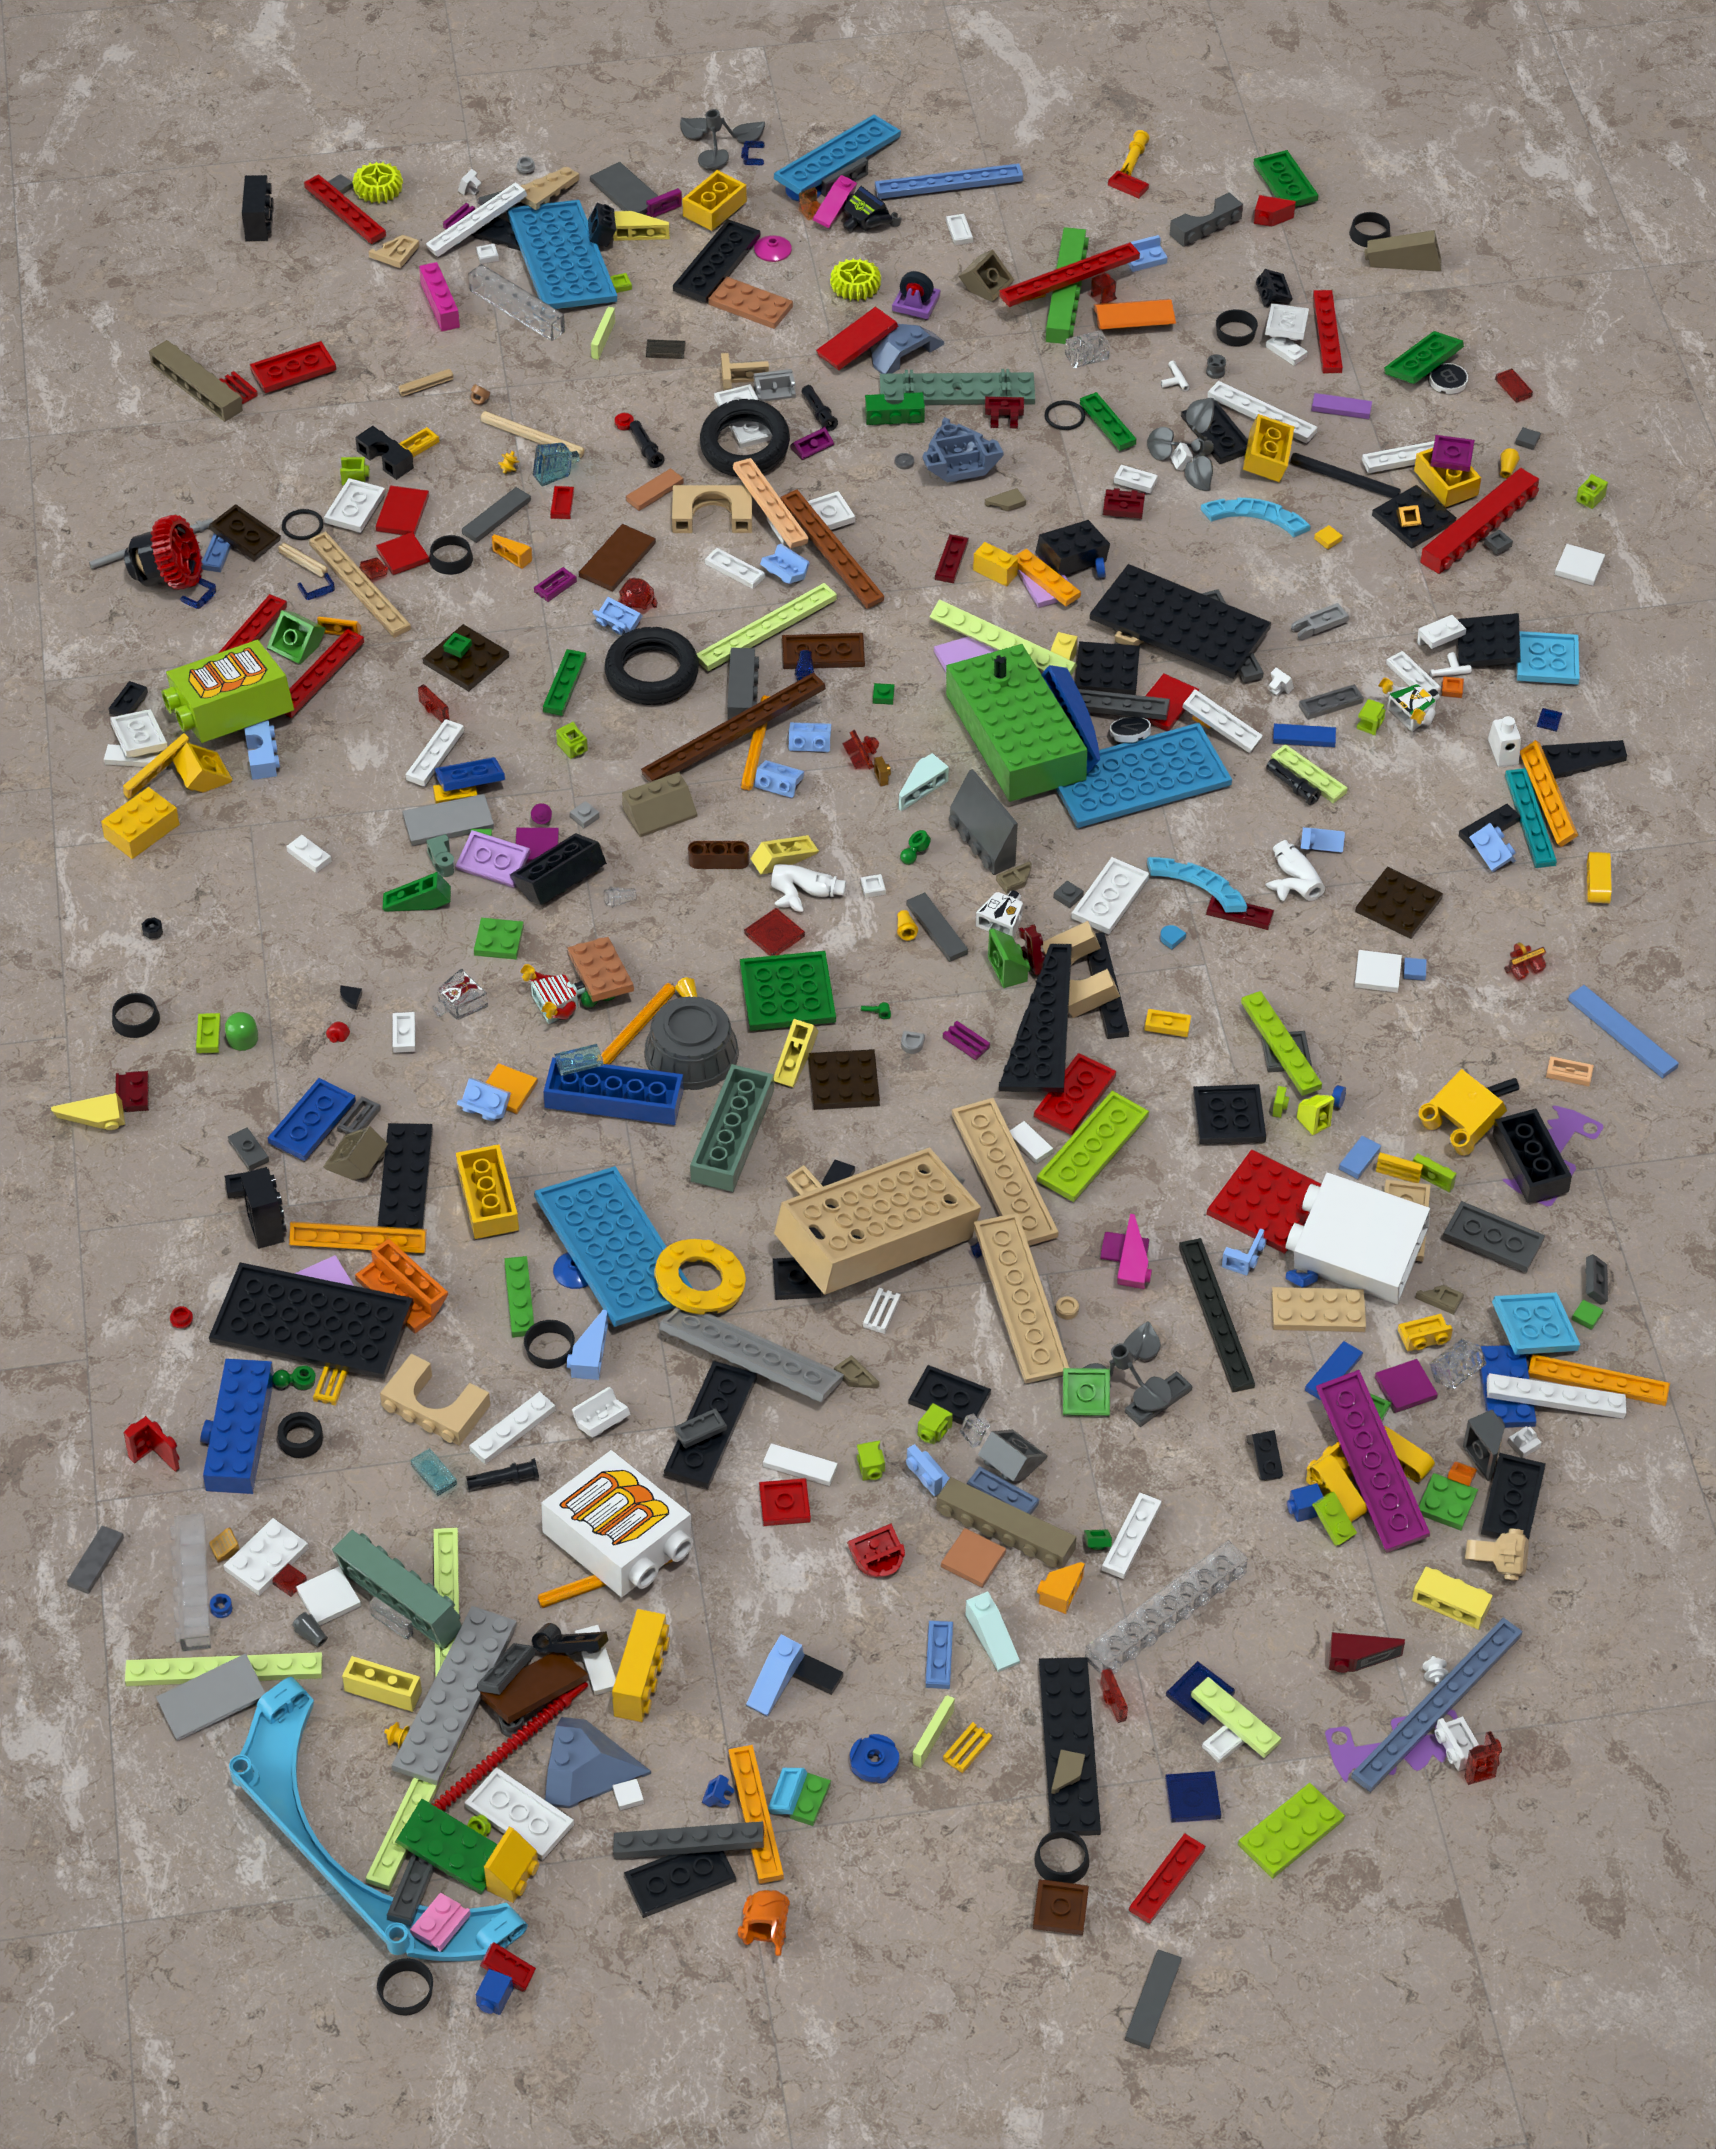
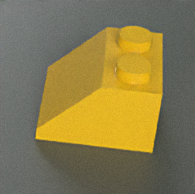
[172,742,233,793]
[484,1826,539,1903]

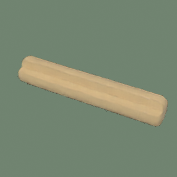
[398,369,453,396]
[278,543,328,577]

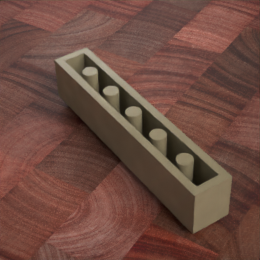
[149,340,243,422]
[936,1477,1077,1569]

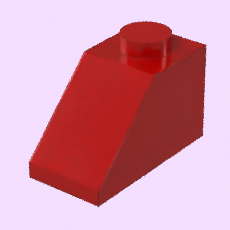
[1254,195,1296,227]

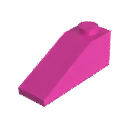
[813,175,857,228]
[1117,1214,1152,1289]

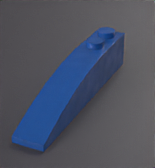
[1041,665,1100,773]

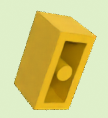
[973,542,1018,587]

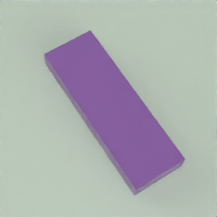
[1312,393,1372,419]

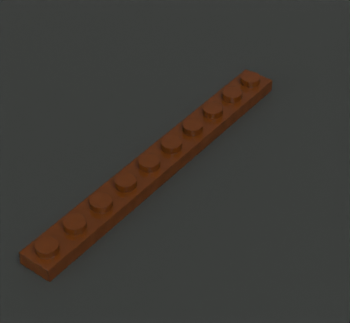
[641,672,826,782]

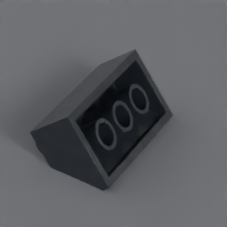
[509,833,607,905]

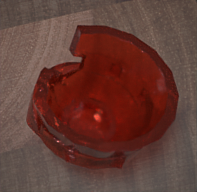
[618,578,658,610]

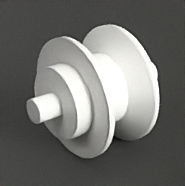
[1422,1656,1449,1684]

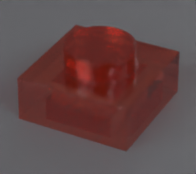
[359,557,388,580]
[272,1563,307,1597]

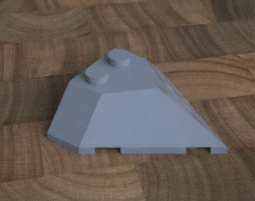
[870,324,944,374]
[922,417,1004,482]
[545,1717,651,1808]

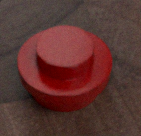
[614,413,634,431]
[170,1306,193,1328]

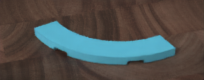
[1201,498,1311,538]
[1147,857,1247,912]

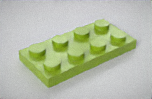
[1238,1782,1345,1879]

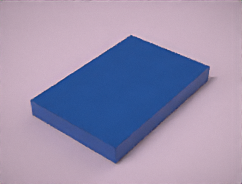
[434,757,505,791]

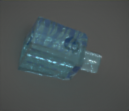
[533,443,580,486]

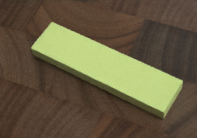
[1271,744,1348,804]

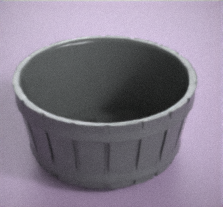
[644,996,739,1090]

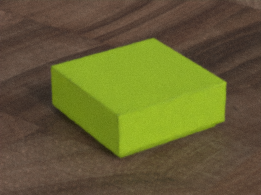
[610,273,632,293]

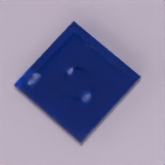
[1166,1661,1235,1725]
[1165,1771,1221,1823]

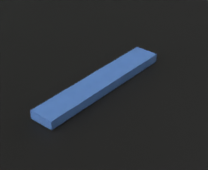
[1568,985,1679,1079]

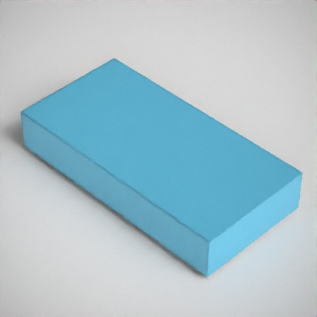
[768,1768,807,1815]

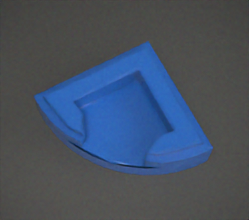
[1286,1269,1318,1288]

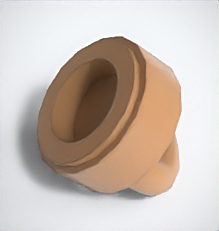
[470,384,491,405]

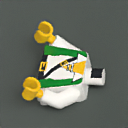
[1378,677,1439,731]

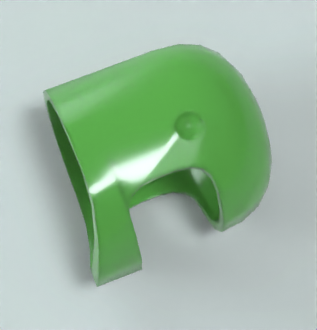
[225,1012,258,1051]

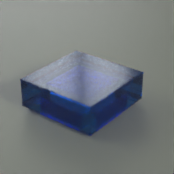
[1537,708,1562,732]

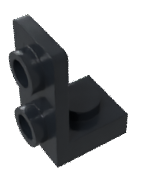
[1246,1430,1283,1480]

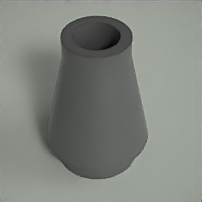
[292,1612,328,1648]

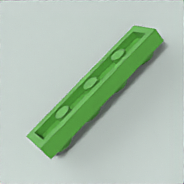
[504,1256,534,1338]

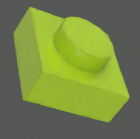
[1272,1086,1289,1118]

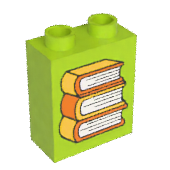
[161,640,294,743]

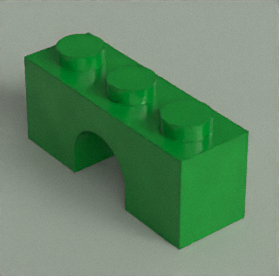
[865,392,925,425]

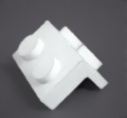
[1417,615,1466,649]
[572,1387,630,1438]
[1435,1717,1486,1771]

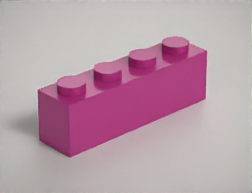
[419,262,460,332]

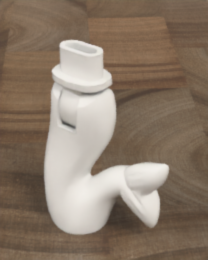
[1265,840,1325,901]
[771,864,846,912]

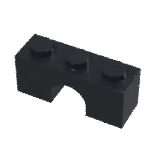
[355,426,414,480]

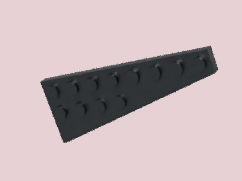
[999,944,1072,1093]

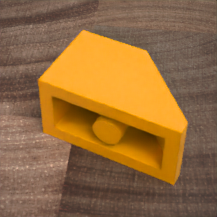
[1037,1562,1085,1614]

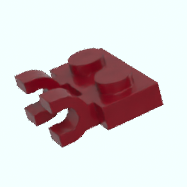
[985,396,1024,429]
[1018,924,1045,975]

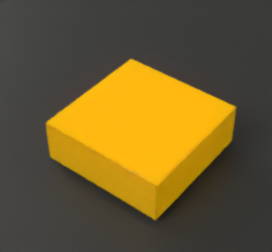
[1314,525,1343,549]

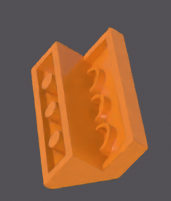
[1094,299,1176,329]
[355,1238,448,1334]

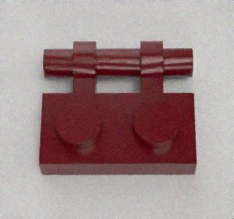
[1103,488,1145,519]

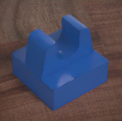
[701,1775,734,1808]

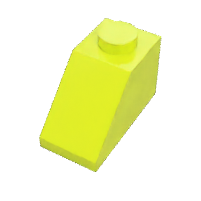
[1297,1095,1334,1135]

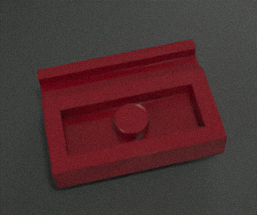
[115,1071,149,1112]

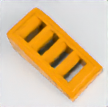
[492,534,532,569]

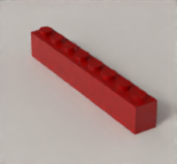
[1420,468,1539,574]

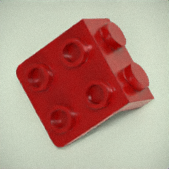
[123,1416,180,1472]

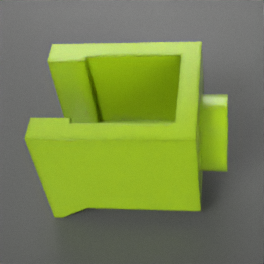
[340,457,370,485]
[1576,473,1608,509]
[1356,699,1386,736]
[556,721,588,759]
[917,1403,953,1445]
[857,1440,885,1481]

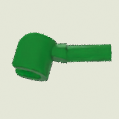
[861,1002,891,1019]

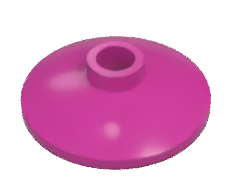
[754,235,792,262]

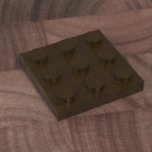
[422,624,509,692]
[1355,866,1443,939]
[809,1049,880,1110]

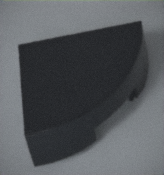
[340,985,362,1010]

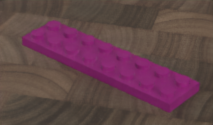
[1316,1370,1430,1553]

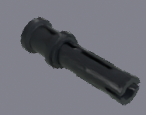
[801,385,838,432]
[629,420,665,468]
[1266,758,1321,805]
[466,1458,539,1491]

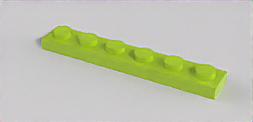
[1241,991,1322,1096]

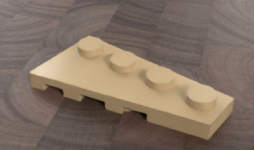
[520,167,579,210]

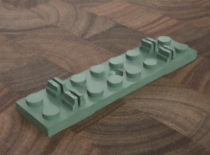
[880,369,1035,405]

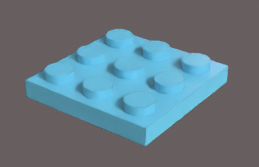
[1517,631,1580,685]
[1492,1292,1580,1355]

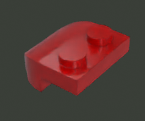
[847,1523,905,1577]

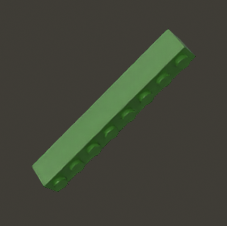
[1046,227,1089,344]

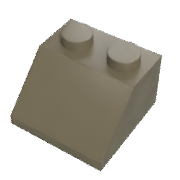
[958,249,1014,302]
[323,1126,388,1180]

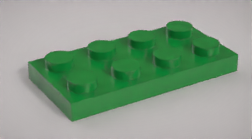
[1253,150,1319,207]
[1384,331,1464,384]
[395,1799,498,1895]

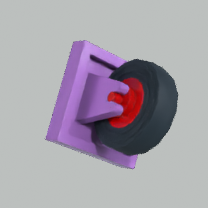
[892,271,941,319]

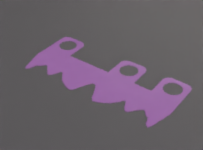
[1502,1106,1603,1206]
[1325,1709,1458,1782]

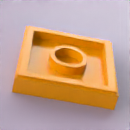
[486,1063,538,1114]

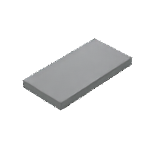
[402,794,494,846]
[156,1653,265,1741]

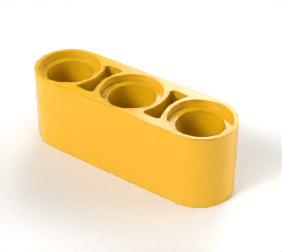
[1587,851,1612,904]
[1384,1426,1435,1482]
[1309,1455,1367,1522]

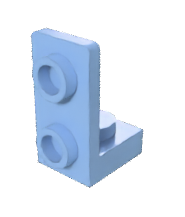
[1301,827,1345,852]
[1222,1228,1267,1276]

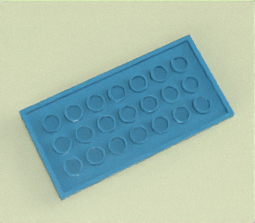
[507,200,617,310]
[1056,723,1232,828]
[534,1166,693,1327]

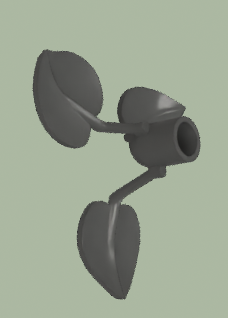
[680,109,765,169]
[1147,398,1214,491]
[1083,1321,1172,1411]

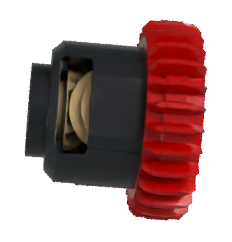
[124,514,203,590]

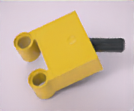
[1418,1069,1520,1156]

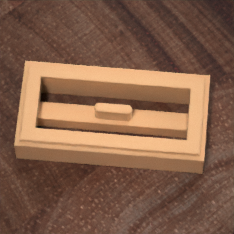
[1546,1056,1594,1086]

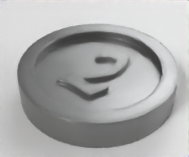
[895,453,914,469]

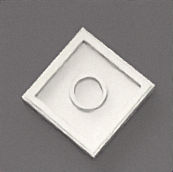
[1555,544,1605,586]
[1355,950,1402,993]
[296,1566,361,1626]

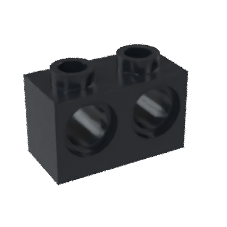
[588,203,616,247]

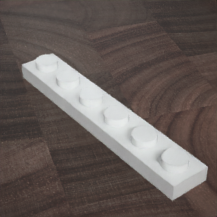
[426,182,527,257]
[1208,381,1317,444]
[1487,1373,1626,1419]

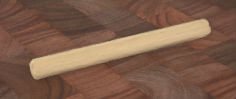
[481,411,585,458]

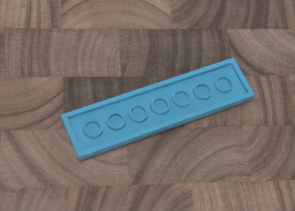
[774,114,901,196]

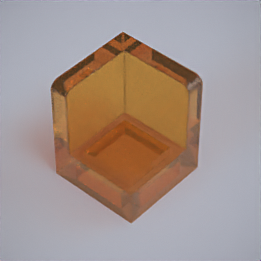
[799,187,821,221]

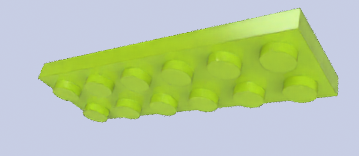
[1037,1091,1149,1202]

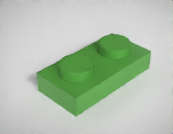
[790,1773,831,1826]

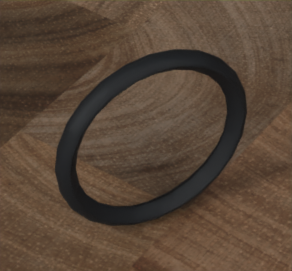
[1044,400,1085,430]
[282,509,324,540]

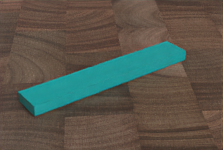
[1505,768,1557,868]

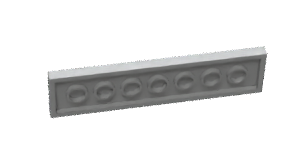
[659,1307,844,1402]
[392,1606,517,1786]

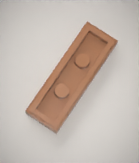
[626,468,684,511]

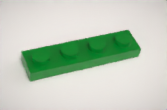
[1080,392,1137,451]
[543,649,587,716]

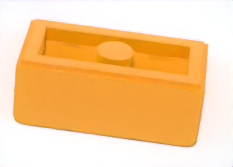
[317,617,361,635]

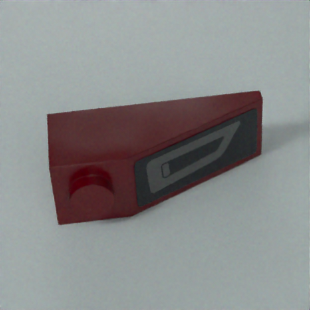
[1329,1632,1405,1673]

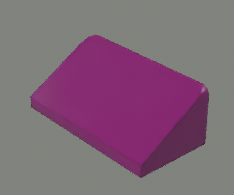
[790,427,835,460]
[1100,1232,1150,1262]

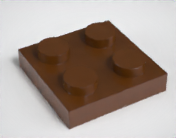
[1033,1879,1089,1936]

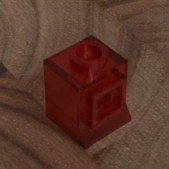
[1091,272,1117,304]

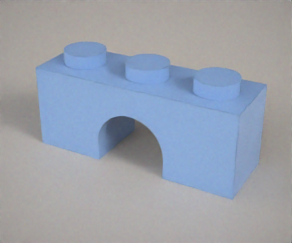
[244,720,280,780]

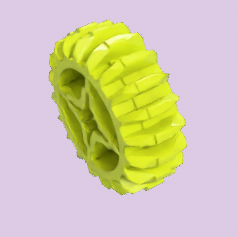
[352,161,403,204]
[830,258,881,302]

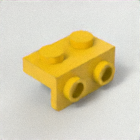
[1397,1314,1453,1352]

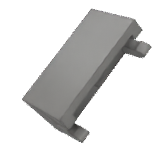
[754,369,796,402]

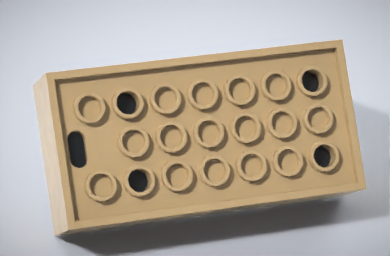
[774,1147,981,1295]

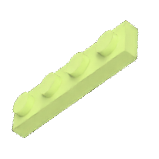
[1191,1677,1281,1758]

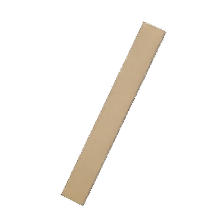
[309,531,411,638]

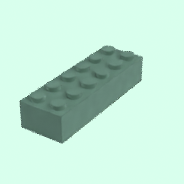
[690,1064,774,1192]
[332,1529,462,1649]

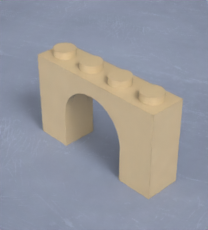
[672,485,752,533]
[1042,921,1120,1018]
[380,1354,491,1446]

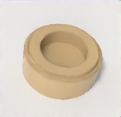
[1056,1296,1079,1320]

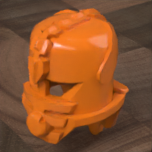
[738,1890,790,1956]

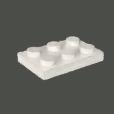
[1265,303,1309,341]
[324,478,385,533]
[110,709,167,758]
[223,1518,309,1596]

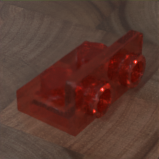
[1464,1731,1502,1785]

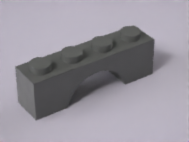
[1170,192,1243,247]

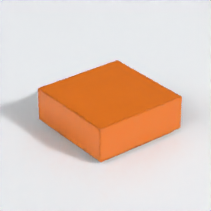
[1441,676,1464,698]
[1447,1462,1477,1486]

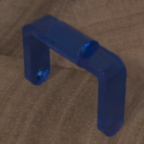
[741,141,765,166]
[297,573,335,600]
[180,578,217,609]

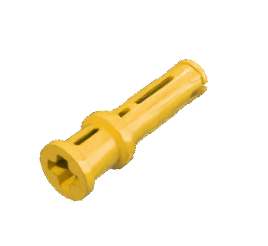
[1120,130,1150,176]

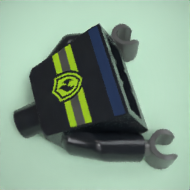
[843,186,902,232]

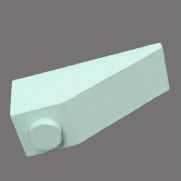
[899,753,949,811]
[965,1591,1020,1672]

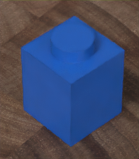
[1287,1483,1323,1522]
[475,1969,514,2015]

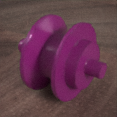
[531,803,552,824]

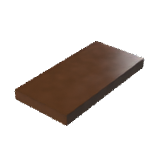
[579,524,656,592]
[782,633,865,669]
[480,1652,589,1724]

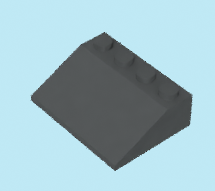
[949,769,1018,875]

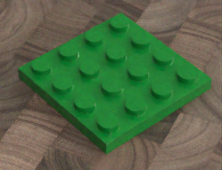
[740,951,836,1031]

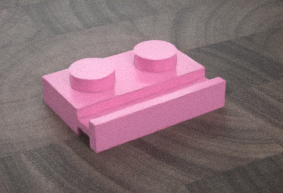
[410,1893,471,1952]

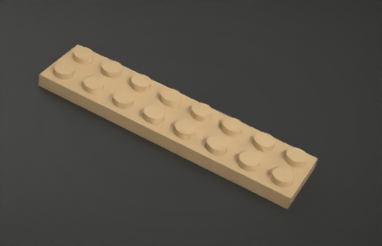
[952,1098,1059,1246]
[973,1213,1069,1384]

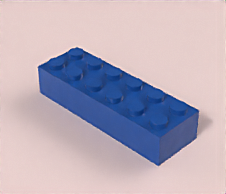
[543,1057,684,1125]
[203,1359,274,1494]

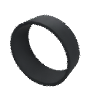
[1349,212,1390,248]
[1216,309,1258,346]
[429,535,473,575]
[112,993,160,1038]
[524,1320,575,1369]
[1034,1830,1090,1883]
[377,1958,433,2016]

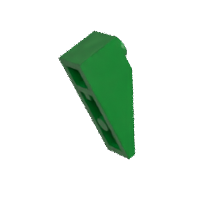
[383,872,451,912]

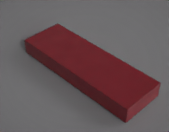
[935,534,969,584]
[1206,895,1274,930]

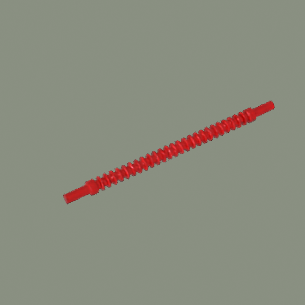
[431,1682,588,1812]

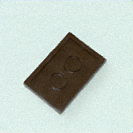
[209,504,281,561]

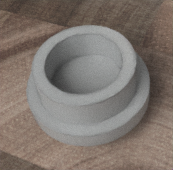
[517,156,535,174]

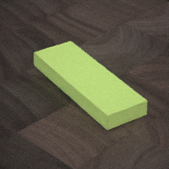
[591,307,615,360]
[913,1695,955,1768]

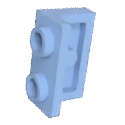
[760,544,810,584]
[592,597,643,635]
[1469,823,1516,872]
[906,1444,949,1497]

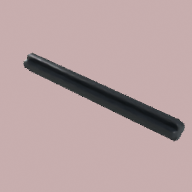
[1290,453,1401,498]

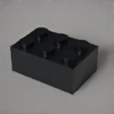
[242,175,274,242]
[1035,520,1110,576]
[240,1167,287,1249]

